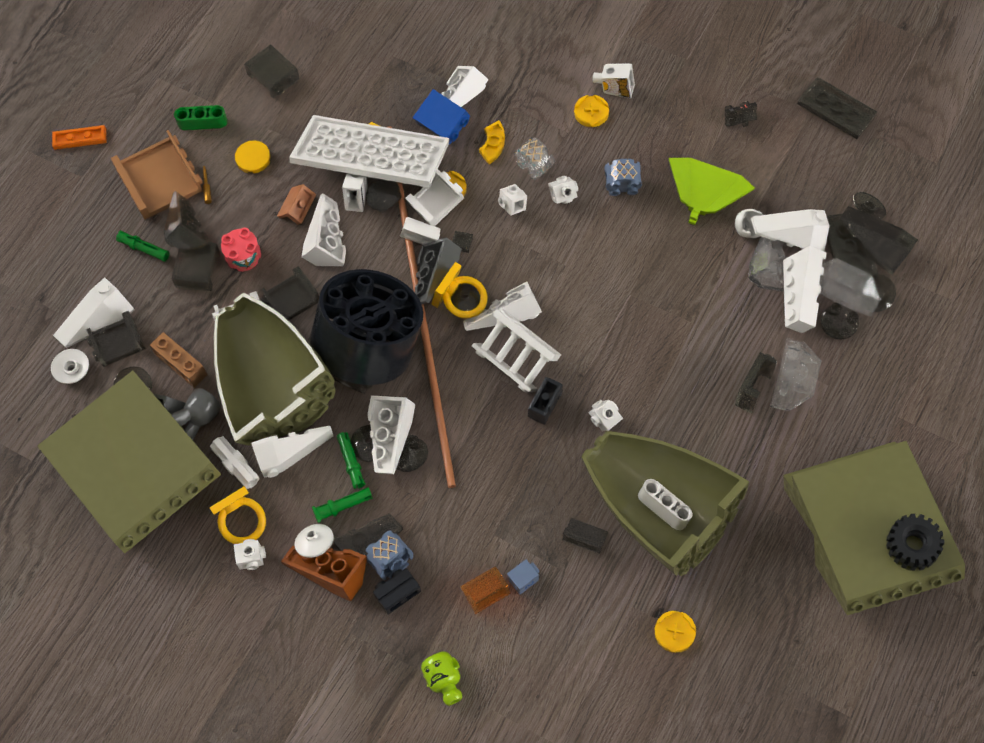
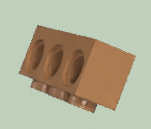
[150,332,207,388]

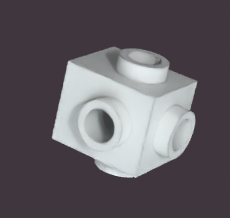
[548,176,578,204]
[498,184,527,215]
[588,400,623,431]
[234,539,266,570]

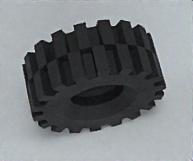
[886,514,944,571]

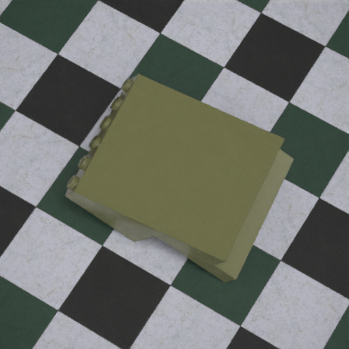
[38,370,221,553]
[783,441,965,615]

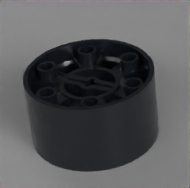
[310,269,423,385]

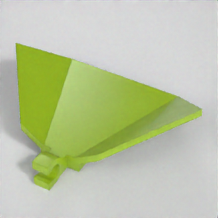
[669,158,755,225]

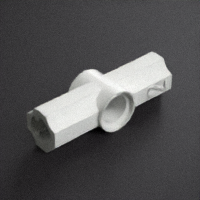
[210,436,260,489]

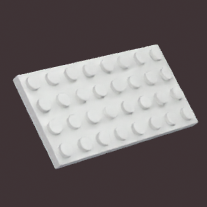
[289,115,449,188]

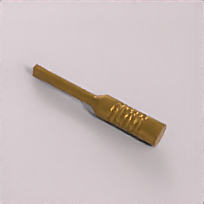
[203,166,212,204]

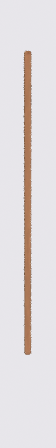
[387,126,456,488]

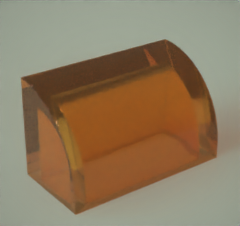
[460,566,511,614]

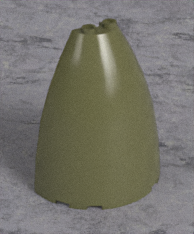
[214,293,336,446]
[582,431,749,576]

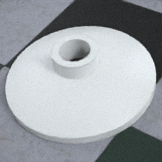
[51,349,89,384]
[295,524,334,558]

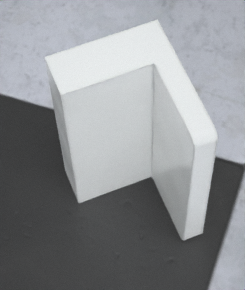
[400,217,441,244]

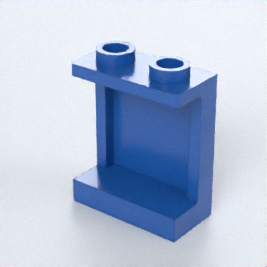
[413,89,470,145]

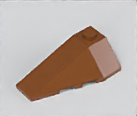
[281,546,367,601]

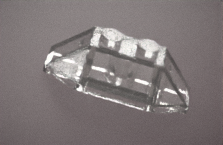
[819,258,881,317]
[770,338,822,411]

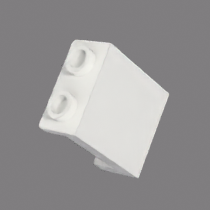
[405,169,464,226]

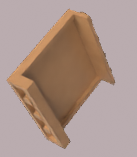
[111,130,203,220]

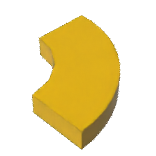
[479,120,505,164]

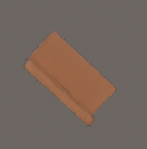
[277,184,316,225]

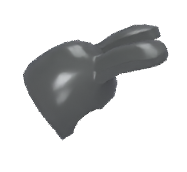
[171,388,221,440]

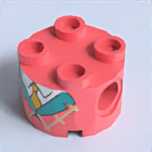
[221,228,261,272]

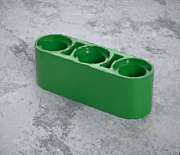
[174,105,228,130]

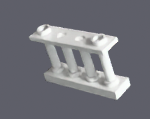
[472,309,561,393]

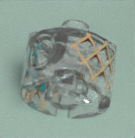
[514,137,555,180]

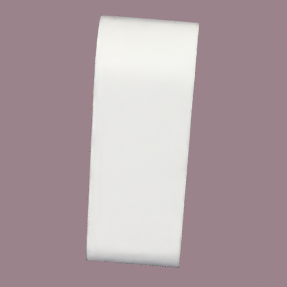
[638,479,693,530]

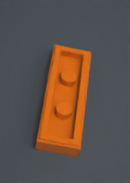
[52,125,107,150]

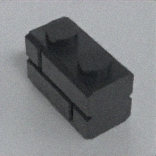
[528,377,563,425]
[373,568,421,615]

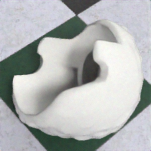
[735,209,763,238]

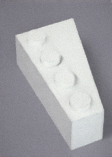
[783,246,826,333]

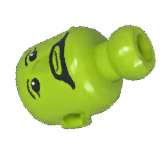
[421,651,462,706]

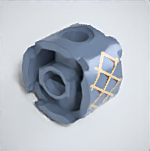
[604,159,642,196]
[366,531,413,580]

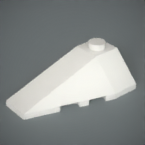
[442,66,488,107]
[302,193,346,266]
[751,209,829,251]
[53,278,135,348]
[463,282,542,331]
[368,396,415,474]
[251,426,333,478]

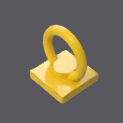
[431,262,488,318]
[210,486,266,544]

